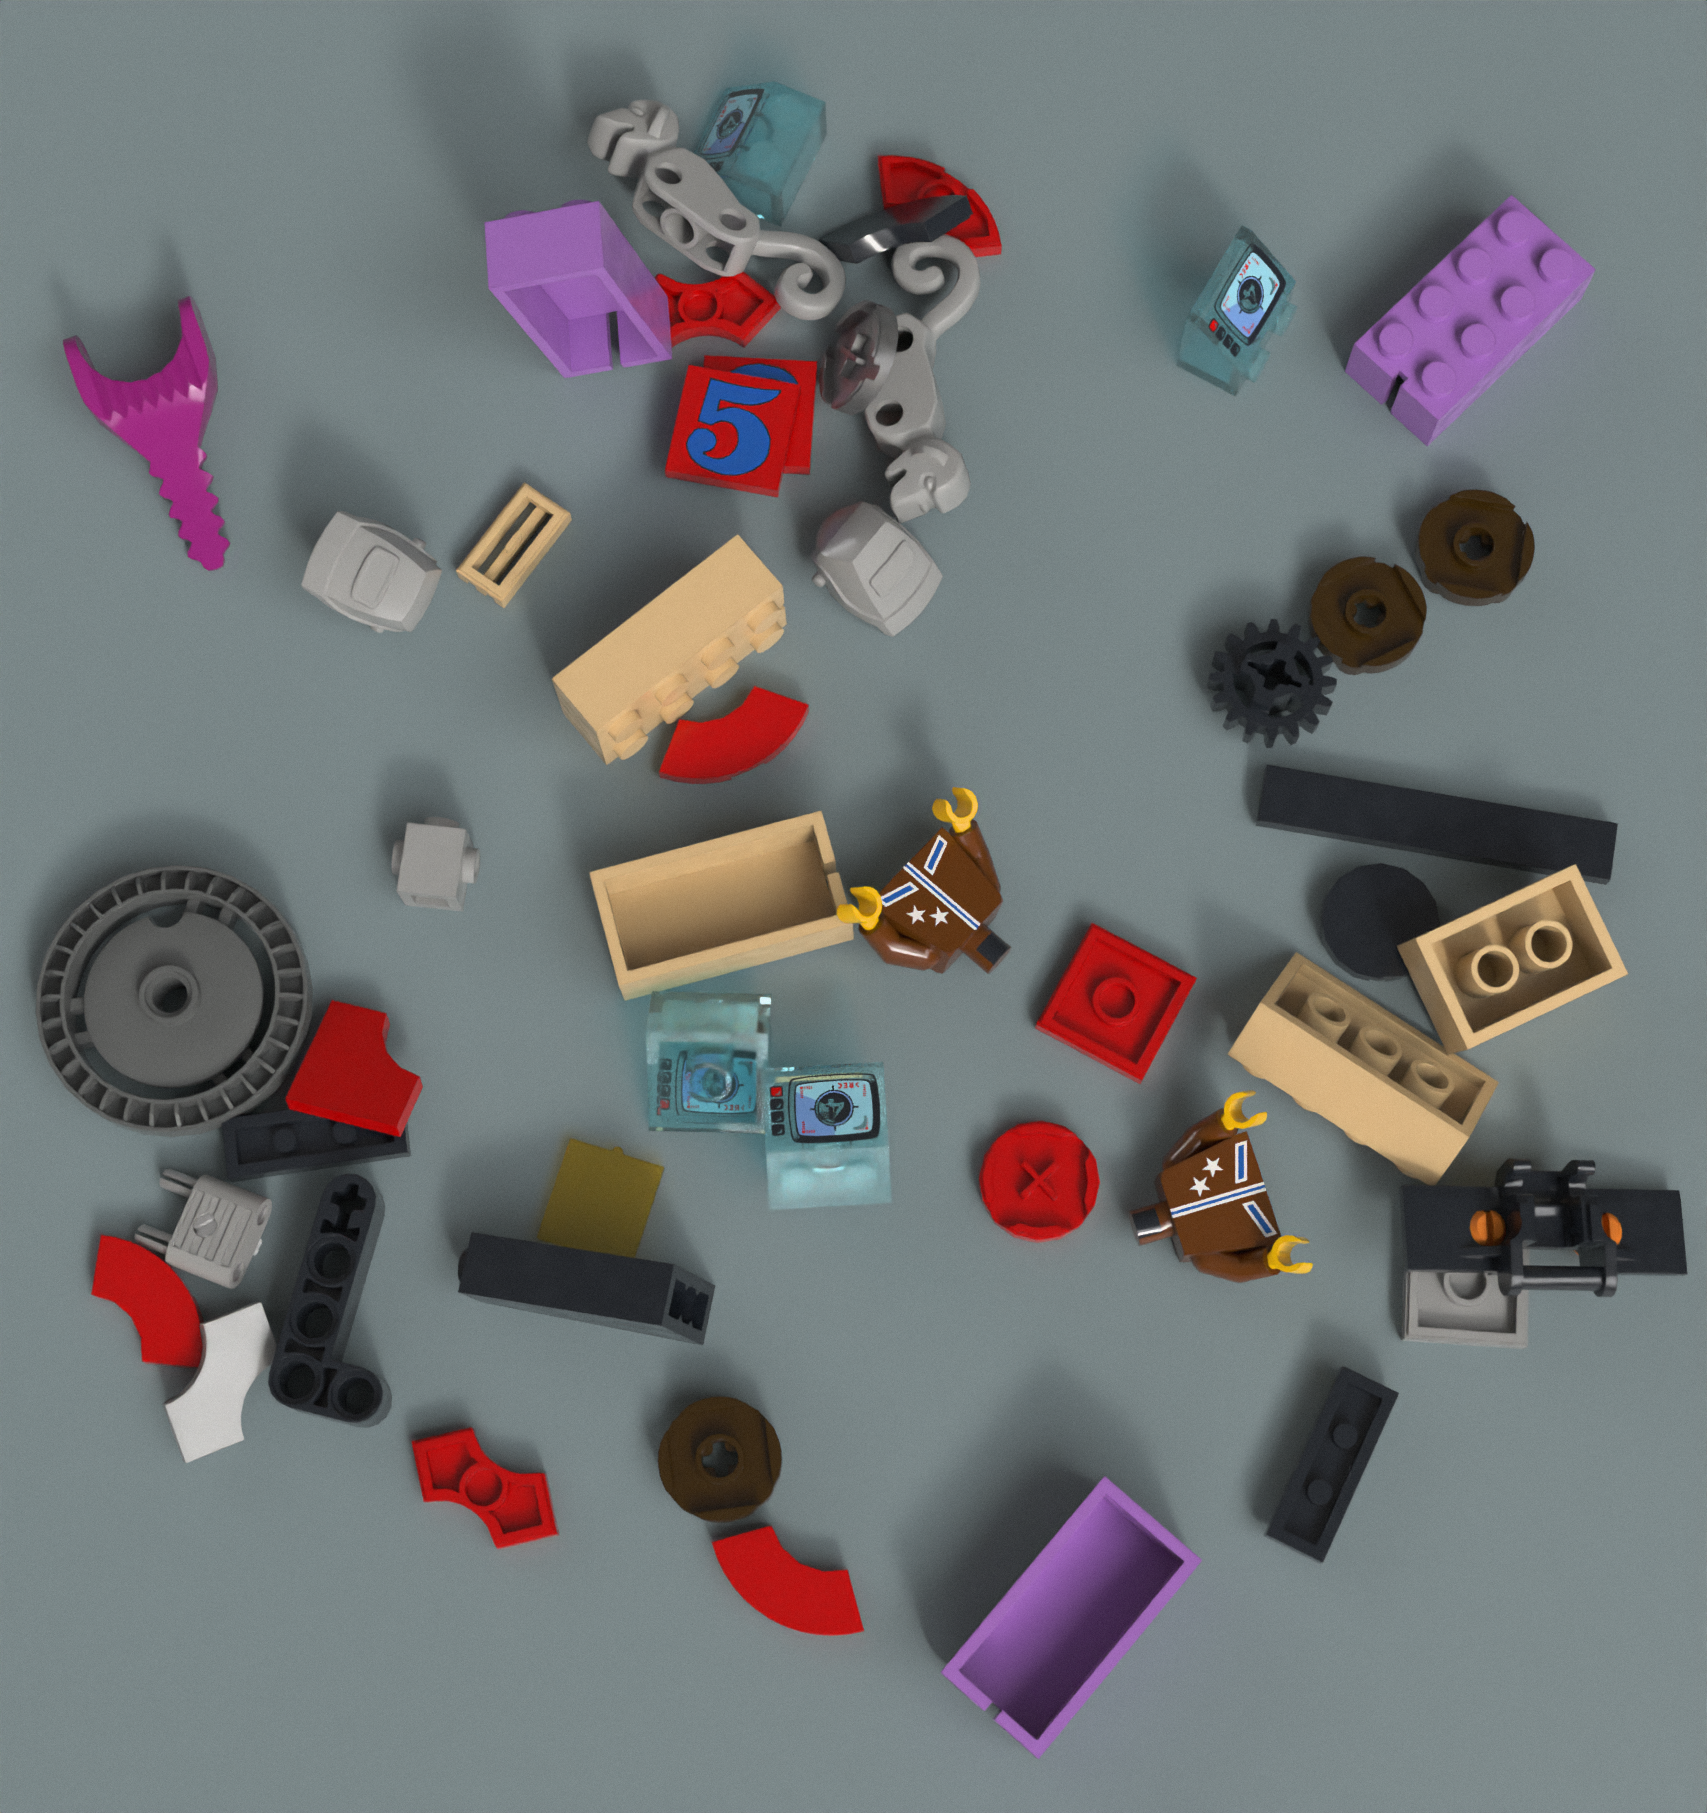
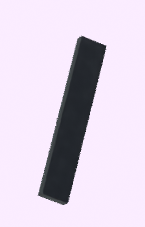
[1256,765,1618,885]

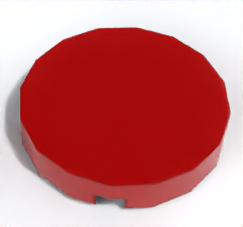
[979,1120,1100,1243]

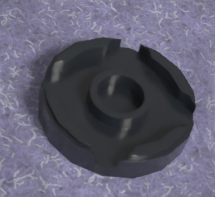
[1320,863,1440,982]

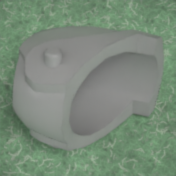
[810,501,943,637]
[301,511,442,633]

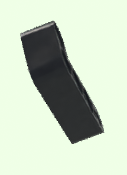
[268,1174,392,1428]

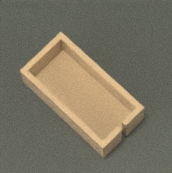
[552,534,787,765]
[589,811,854,1001]

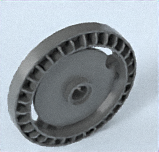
[35,865,313,1137]

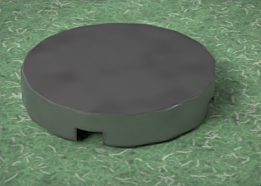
[819,300,898,416]

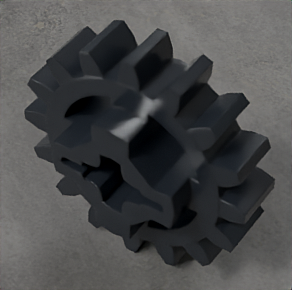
[1207,619,1337,748]

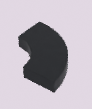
[818,195,973,264]

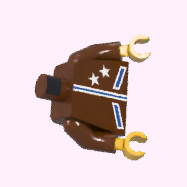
[837,787,1011,974]
[1128,1090,1313,1283]

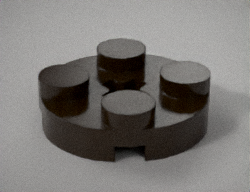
[1415,489,1535,606]
[1308,556,1427,675]
[658,1396,783,1523]

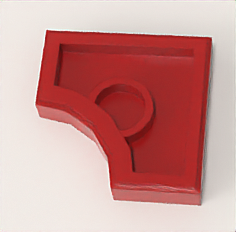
[285,1000,423,1137]

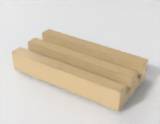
[456,482,572,608]

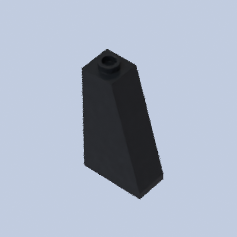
[458,1232,715,1345]

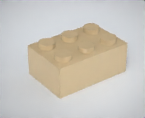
[1397,864,1628,1055]

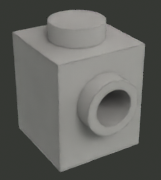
[392,817,480,912]

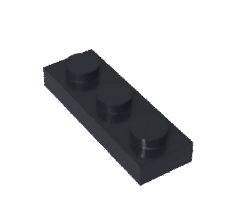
[222,1109,411,1182]
[1263,1366,1399,1564]

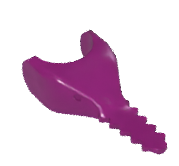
[63,296,231,571]

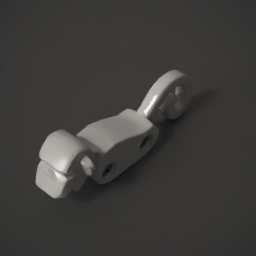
[587,100,846,320]
[864,234,981,524]

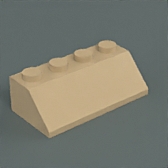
[1227,952,1499,1185]

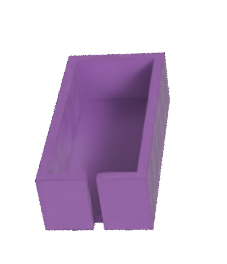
[1345,195,1596,446]
[484,199,672,378]
[940,1476,1202,1759]

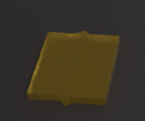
[536,1138,665,1258]

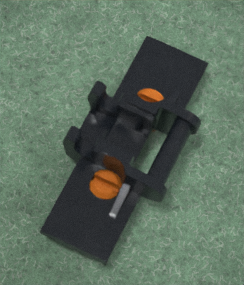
[1399,1158,1688,1297]

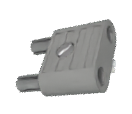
[135,1168,272,1289]

